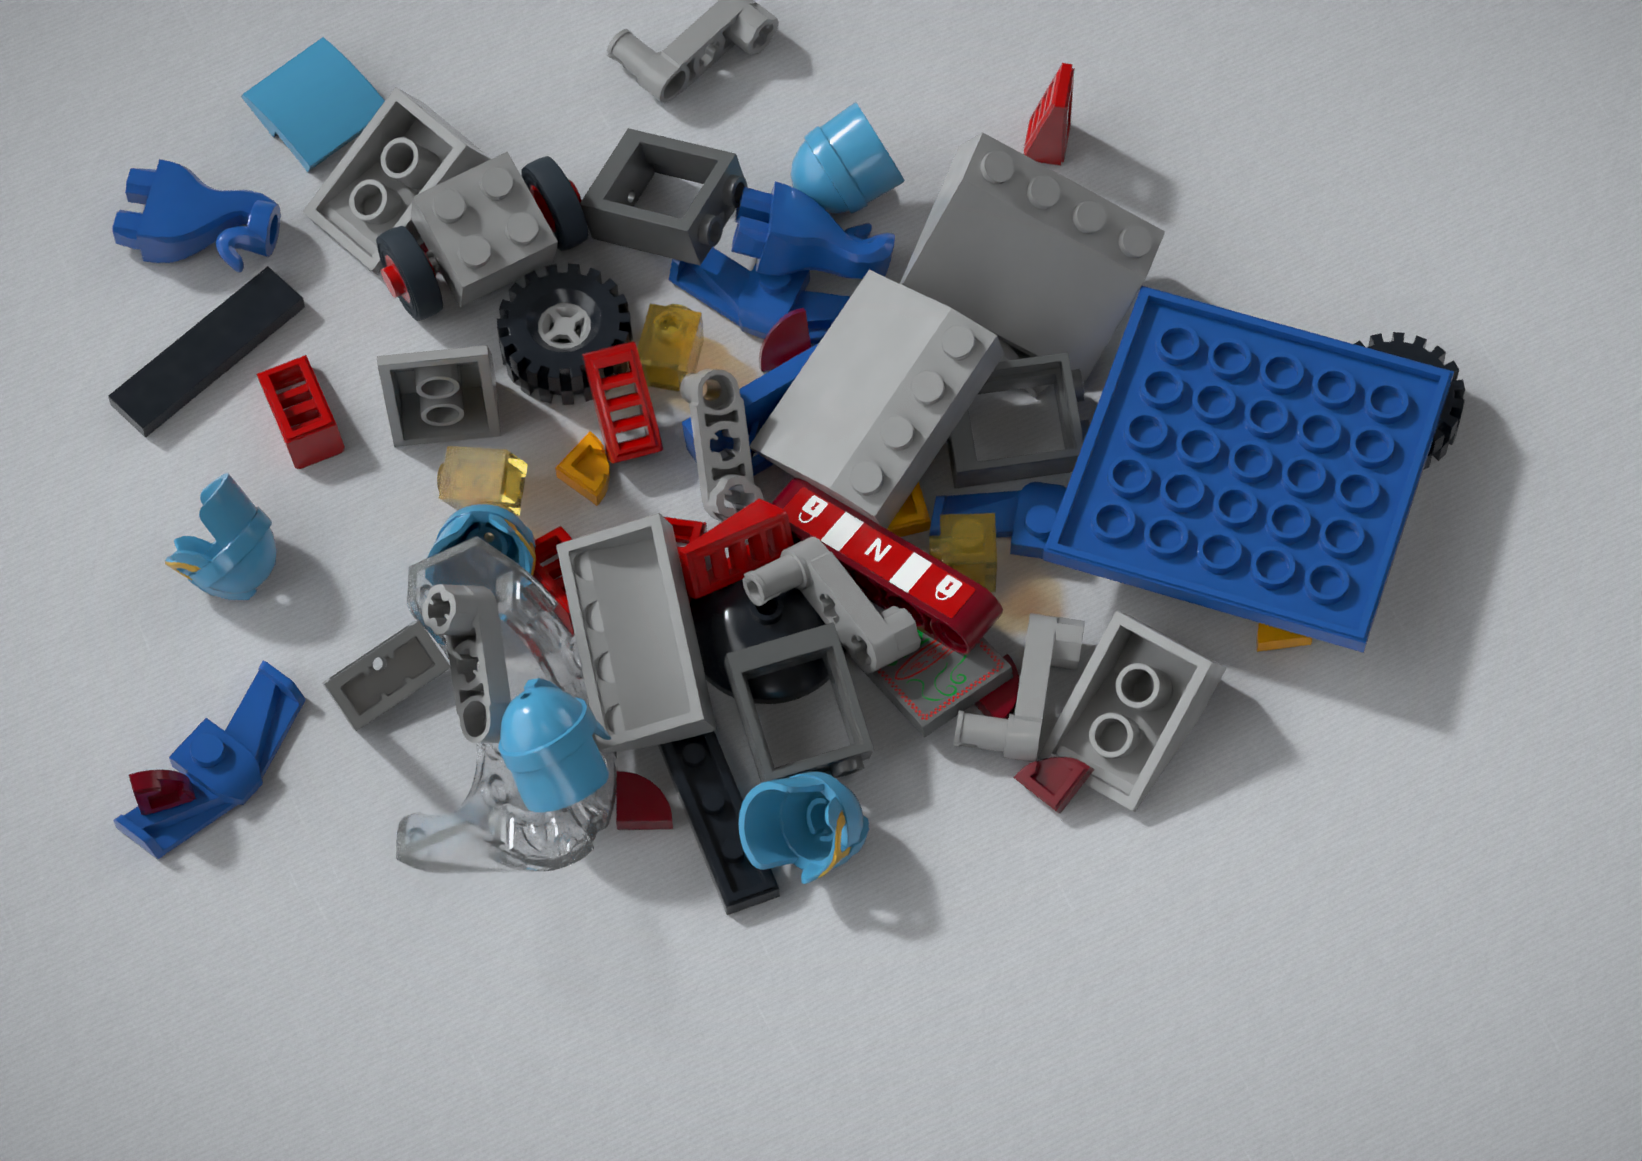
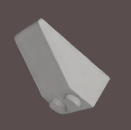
[303,87,491,274]
[377,345,501,447]
[1038,610,1226,812]

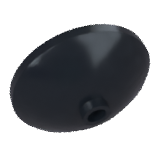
[690,579,847,704]

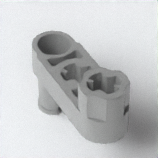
[607,0,779,103]
[680,368,763,522]
[743,537,921,673]
[422,584,511,743]
[954,613,1085,762]

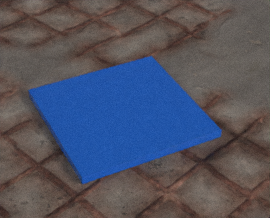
[1043,286,1454,653]

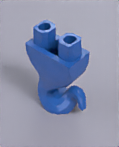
[112,159,281,272]
[731,181,895,279]

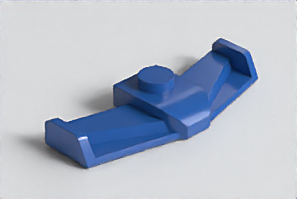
[669,247,851,344]
[929,481,1067,559]
[113,660,306,859]

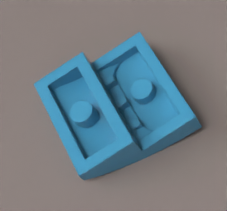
[241,37,385,172]

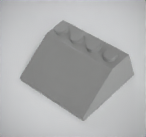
[900,132,1165,383]
[749,270,1004,529]

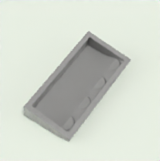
[556,513,717,753]

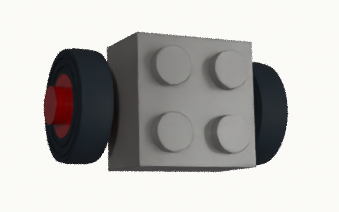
[376,151,588,321]

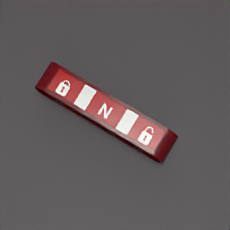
[771,478,1003,655]

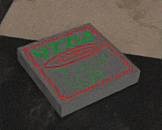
[858,629,1013,738]

